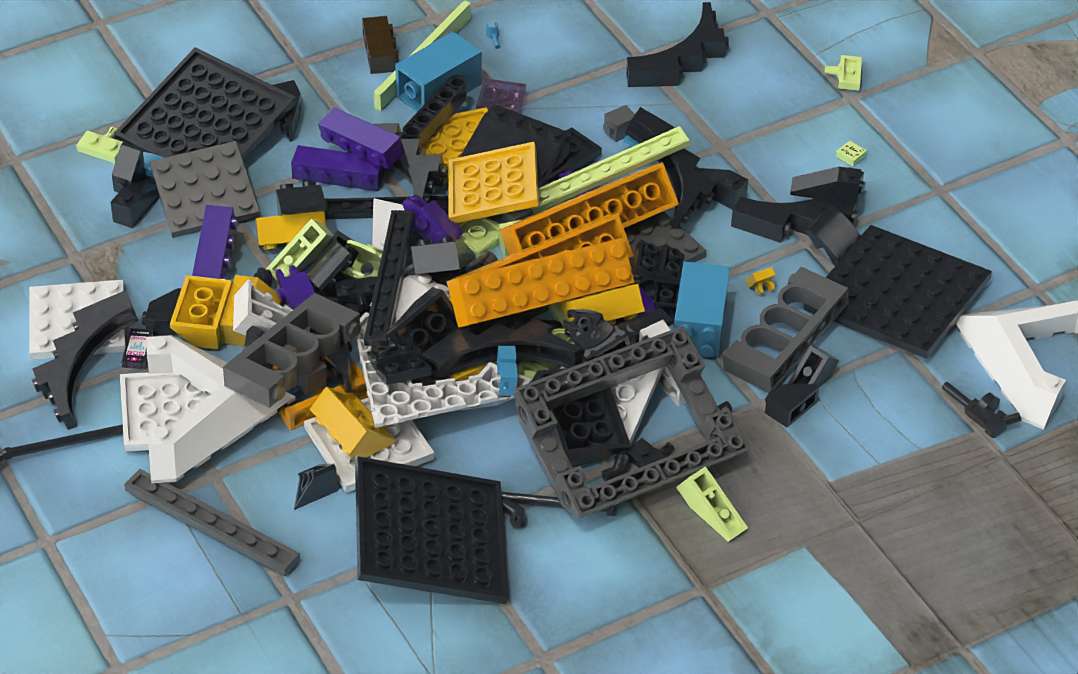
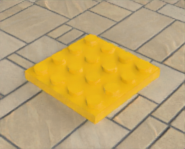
[404,107,488,184]
[448,142,539,223]

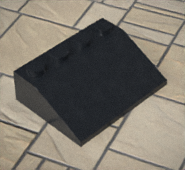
[461,104,570,187]
[530,368,632,467]

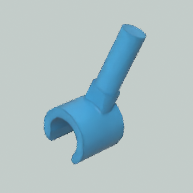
[486,22,500,49]

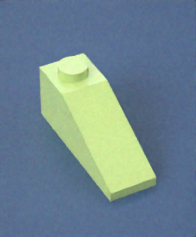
[266,219,334,281]
[676,466,748,542]

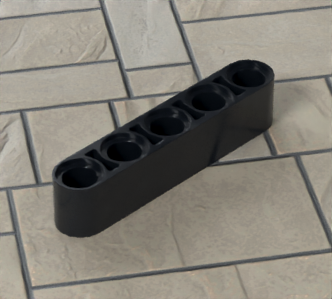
[402,75,467,147]

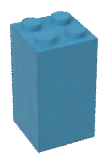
[395,32,482,112]
[674,261,730,358]

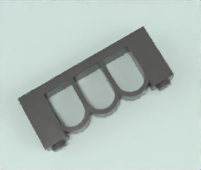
[722,267,849,392]
[223,293,361,408]

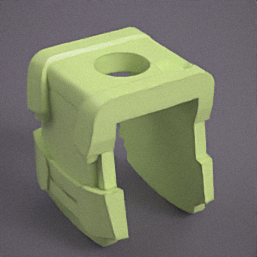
[339,240,382,279]

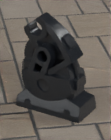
[563,309,630,362]

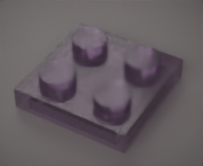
[476,78,526,113]

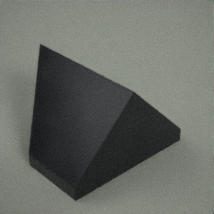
[294,464,337,510]

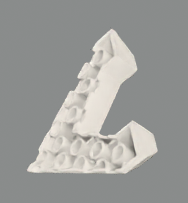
[954,300,1078,430]
[356,312,532,428]
[146,335,296,484]

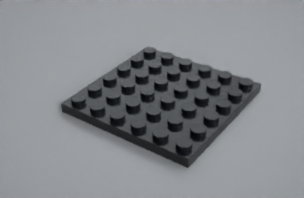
[114,47,297,161]
[804,225,992,359]
[355,456,509,604]

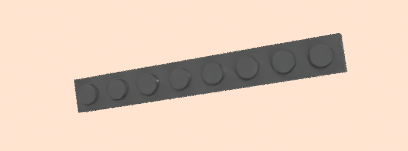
[124,469,300,576]

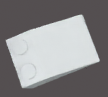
[370,273,450,323]

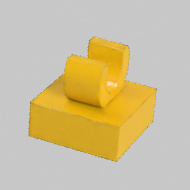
[745,267,776,296]

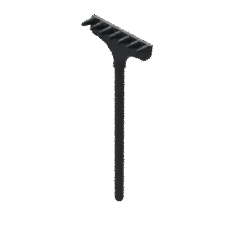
[0,424,123,462]

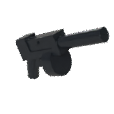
[942,382,1022,438]

